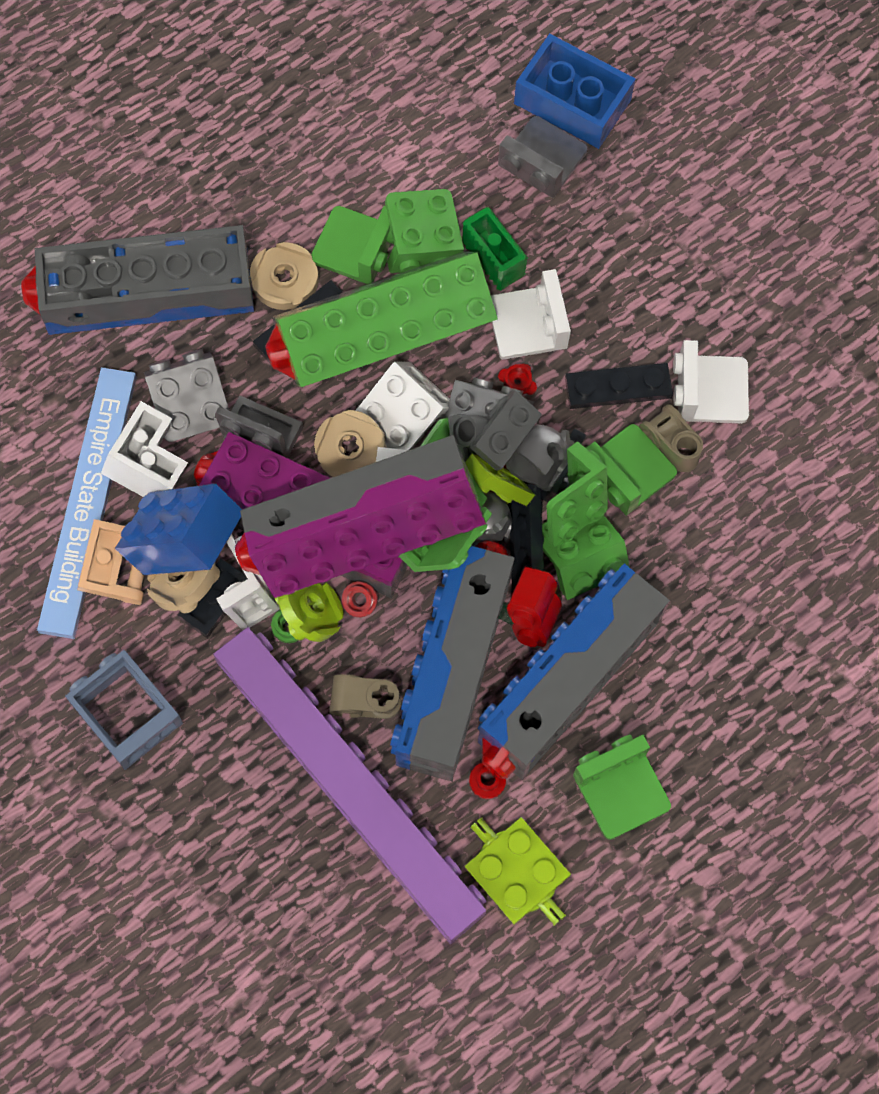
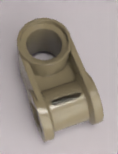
[639,404,703,472]
[329,674,401,719]

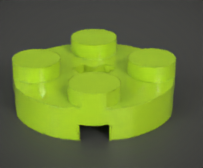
[275,582,343,642]

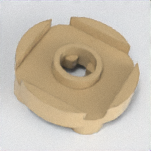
[250,242,319,310]
[314,410,386,477]
[147,563,220,613]

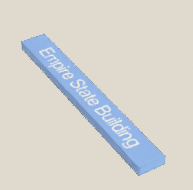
[37,367,137,639]

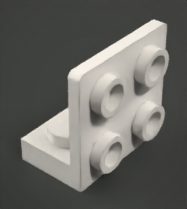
[491,269,571,360]
[355,361,450,450]
[216,534,280,630]

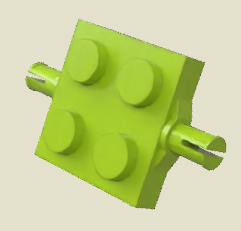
[464,817,571,926]

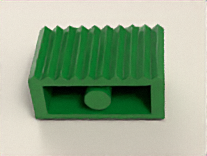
[462,207,528,291]

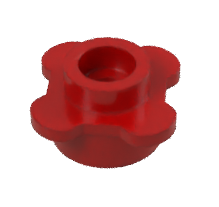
[498,363,537,395]

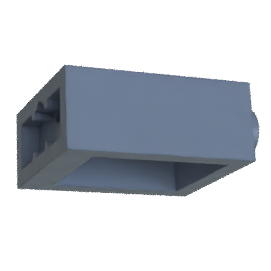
[65,650,183,770]

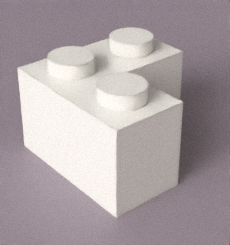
[101,401,188,497]

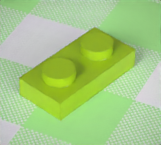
[465,454,535,506]

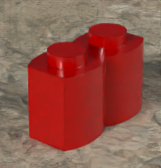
[507,567,562,647]

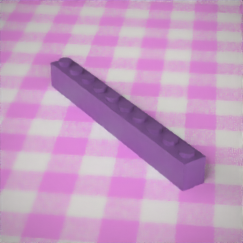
[213,627,486,945]

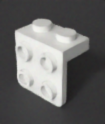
[673,340,749,423]

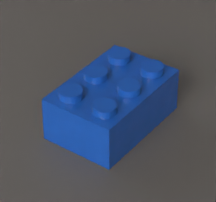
[514,33,636,149]
[115,484,242,575]

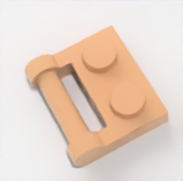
[77,519,144,605]

